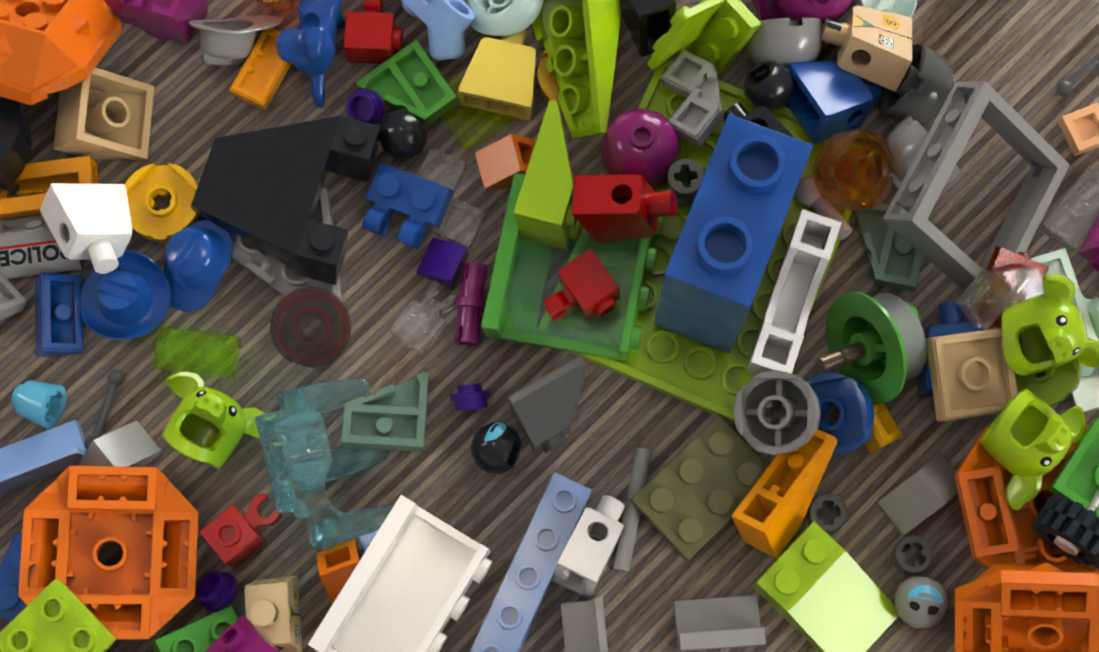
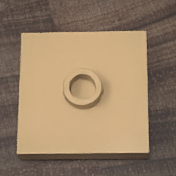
[925,328,1018,421]

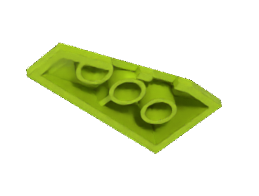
[532,0,621,139]

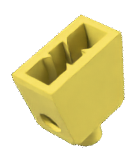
[458,29,536,121]

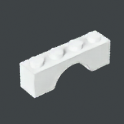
[746,209,842,375]

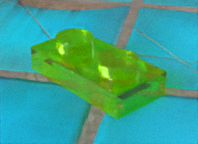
[152,327,242,379]

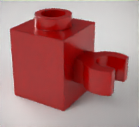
[344,0,403,64]
[543,248,621,322]
[199,493,283,568]

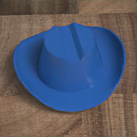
[80,250,171,340]

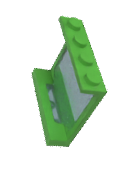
[481,173,664,362]

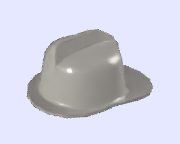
[188,15,282,65]

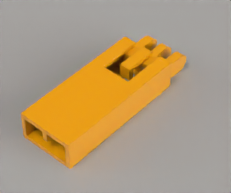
[0,156,99,219]

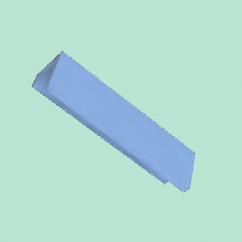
[0,420,87,495]

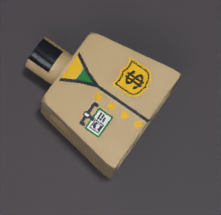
[820,5,912,91]
[244,576,303,652]

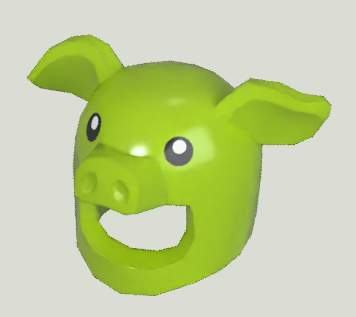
[1002,274,1099,376]
[161,372,278,470]
[979,389,1086,511]

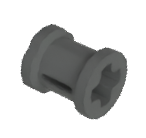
[666,159,704,206]

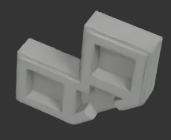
[660,50,724,147]

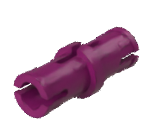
[454,262,488,346]

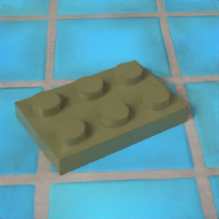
[629,415,768,561]

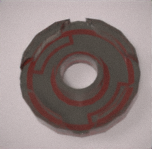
[270,286,352,368]

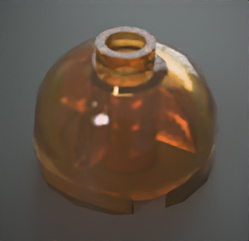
[813,129,894,211]

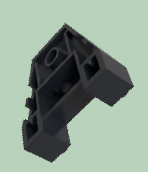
[191,116,380,285]

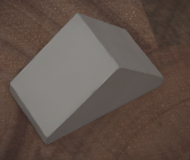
[77,420,163,467]
[876,453,958,536]

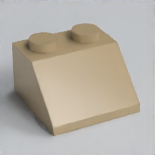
[53,67,154,161]

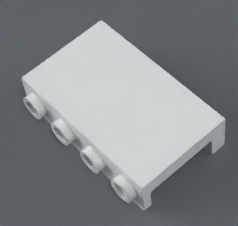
[308,495,492,652]

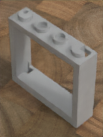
[883,81,1070,301]

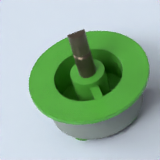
[817,292,928,404]

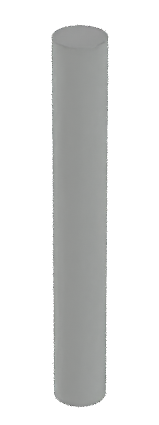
[613,448,652,572]

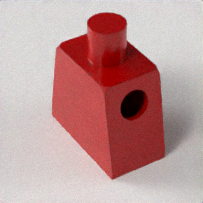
[572,174,677,244]

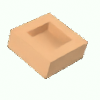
[1058,102,1099,156]

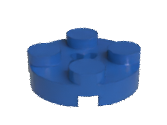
[807,373,874,456]

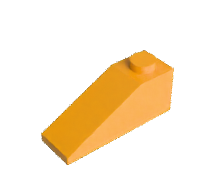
[731,429,838,559]

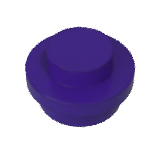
[346,89,384,125]
[450,383,491,411]
[197,571,237,612]

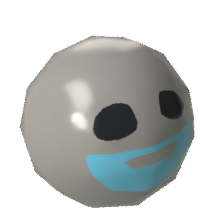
[894,577,949,629]

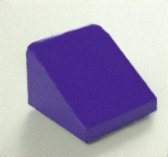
[416,238,469,289]

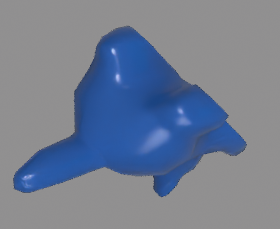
[276,0,346,108]

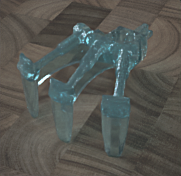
[255,378,394,549]

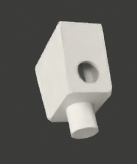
[40,183,132,274]
[553,495,625,600]

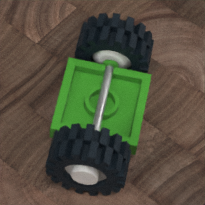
[1031,417,1099,570]

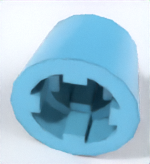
[11,380,67,429]

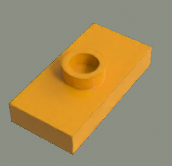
[229,28,291,111]

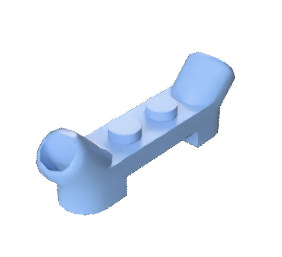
[401,0,475,60]

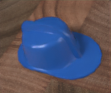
[163,220,233,312]

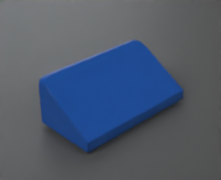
[35,273,83,357]

